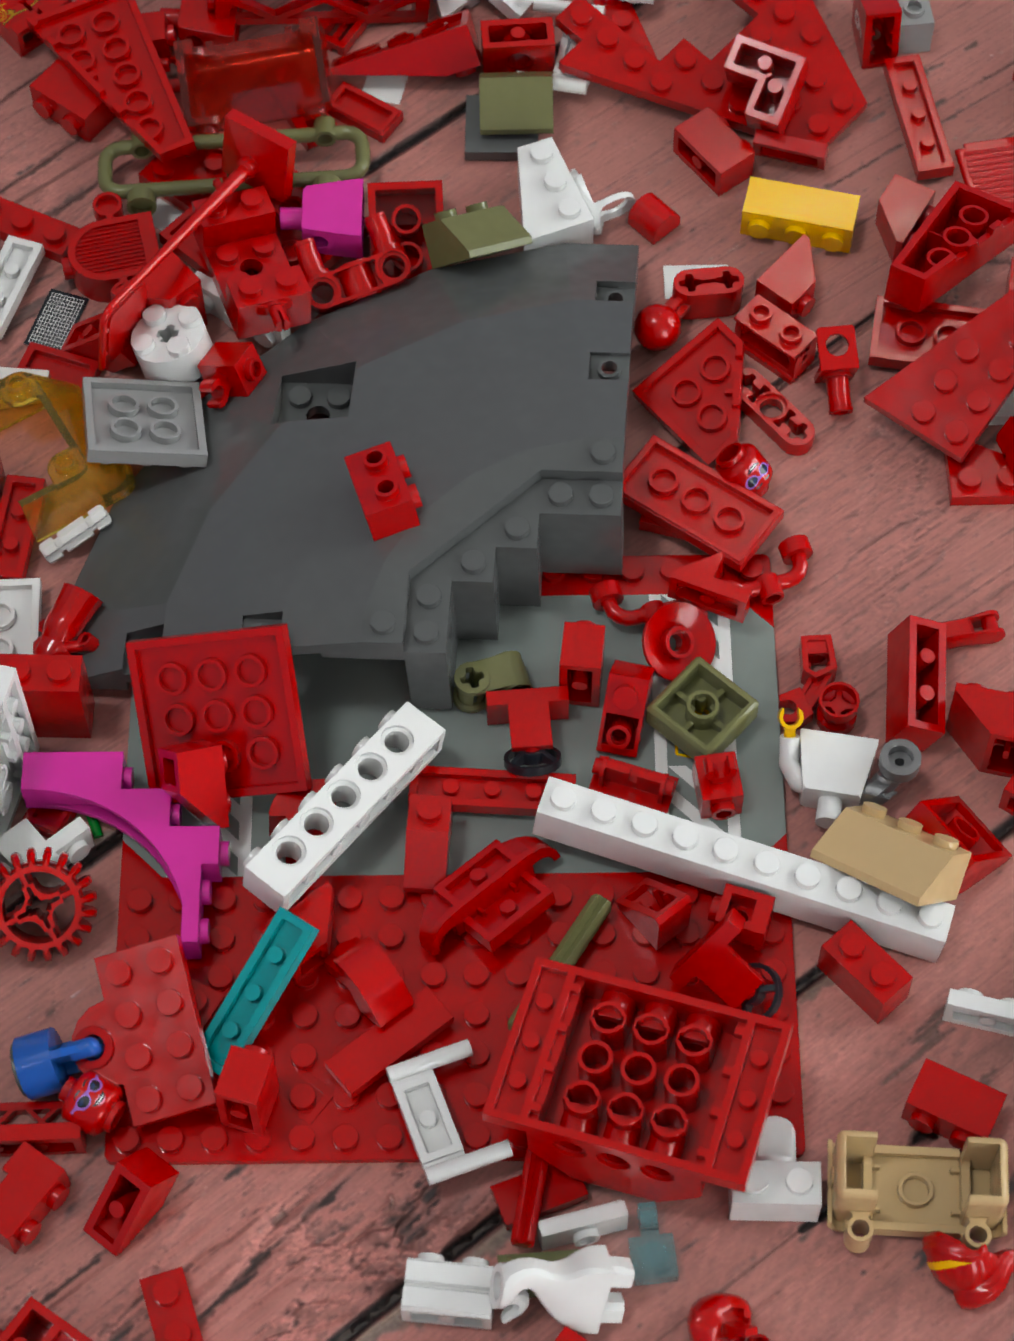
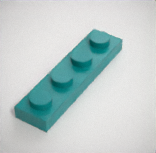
[204,907,320,1076]

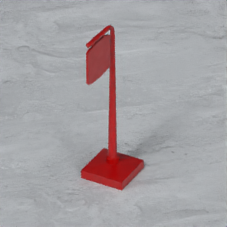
[98,108,297,371]

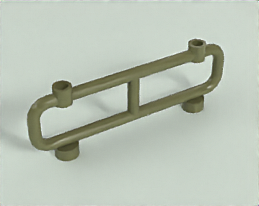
[97,115,370,215]

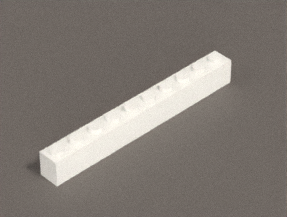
[532,776,955,963]

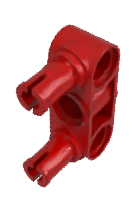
[293,211,411,314]

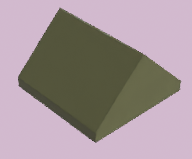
[479,71,554,135]

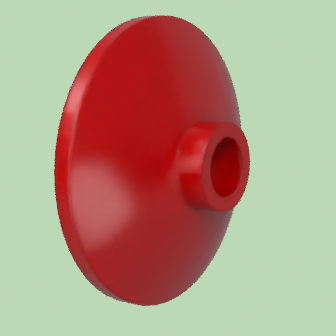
[642,602,716,682]

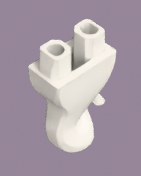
[490,1245,635,1334]

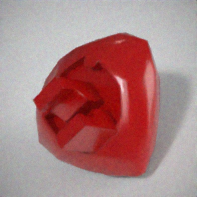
[686,1293,758,1341]

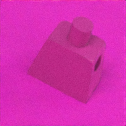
[280,179,365,259]

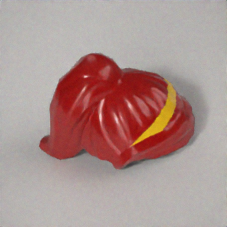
[922,1231,1014,1310]

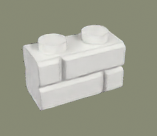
[401,1252,495,1330]

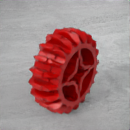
[0,847,97,962]

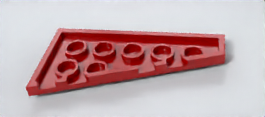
[26,0,197,163]
[864,289,1014,463]

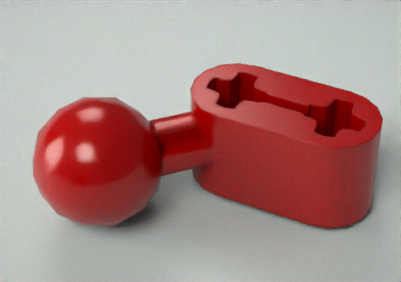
[634,266,744,351]

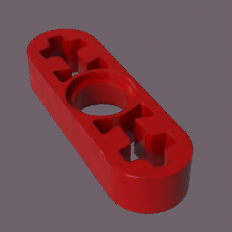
[741,367,815,456]

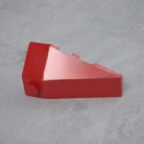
[330,9,482,78]

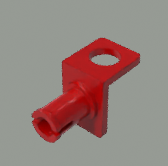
[814,325,859,416]

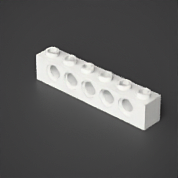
[242,701,446,912]

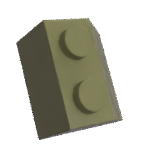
[422,201,533,269]

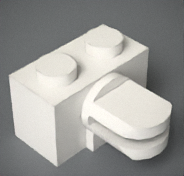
[729,1116,822,1222]

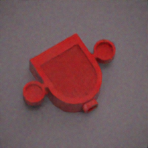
[61,192,159,303]

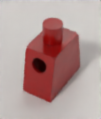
[160,0,243,59]

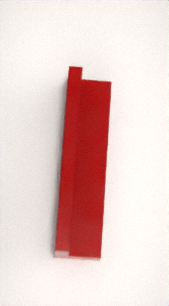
[0,1100,87,1157]

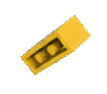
[740,176,860,253]

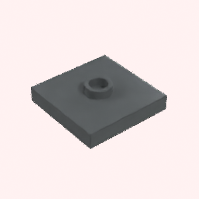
[465,95,538,161]

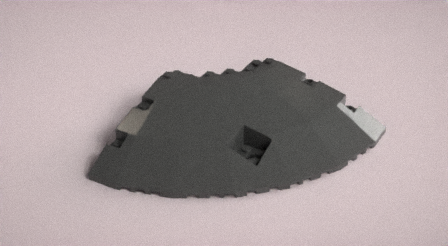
[71,243,639,709]

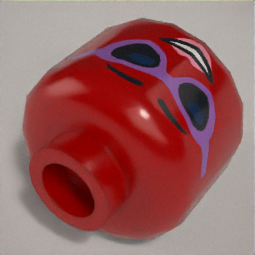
[715,442,773,497]
[58,1070,127,1137]

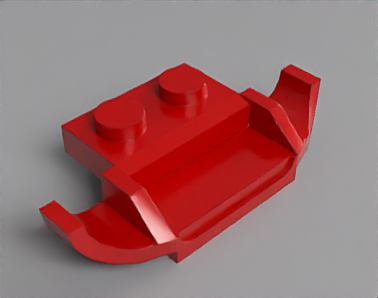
[419,836,561,956]

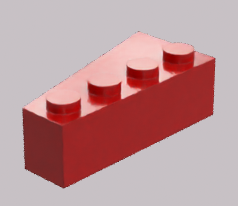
[884,180,1014,313]

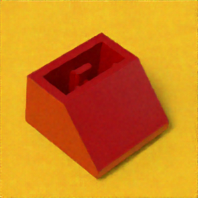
[945,683,1014,778]

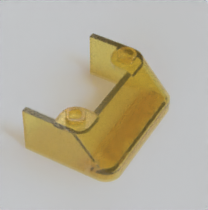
[0,372,136,543]

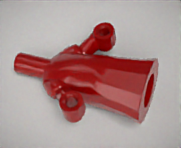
[33,583,103,655]

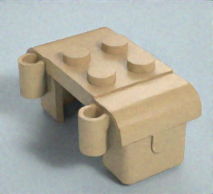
[827,1130,1009,1253]

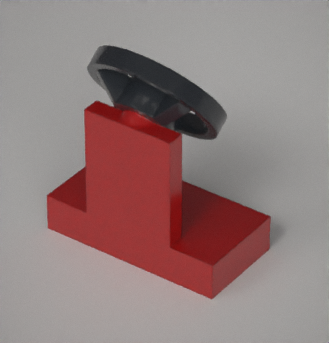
[486,685,569,777]
[669,907,783,1018]

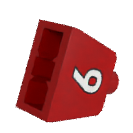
[852,0,902,69]

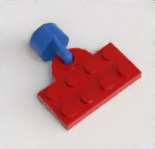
[10,934,216,1128]

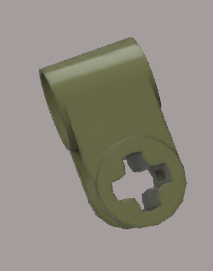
[453,650,533,713]

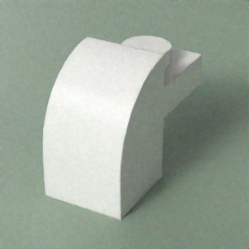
[0,816,95,887]

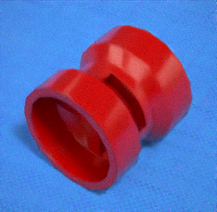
[816,682,860,734]

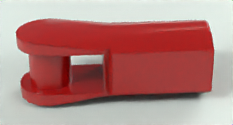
[941,610,1006,650]

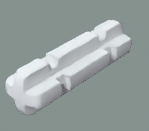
[39,504,112,563]

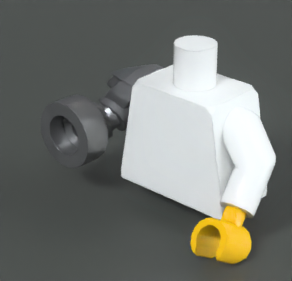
[777,707,922,829]

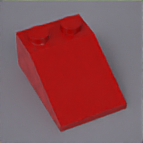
[367,180,445,278]

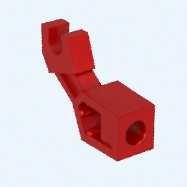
[778,634,837,730]

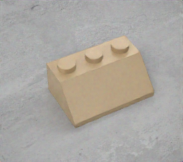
[810,801,972,907]

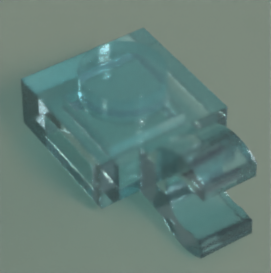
[628,1201,679,1286]

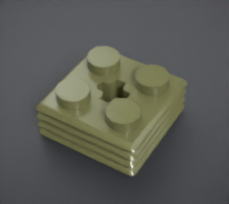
[645,657,759,759]

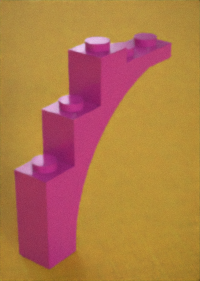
[21,751,230,959]

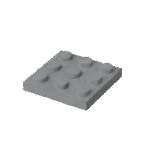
[82,377,208,468]

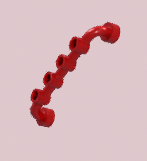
[589,535,813,626]

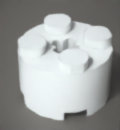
[130,304,213,382]

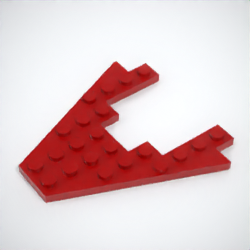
[555,0,867,146]

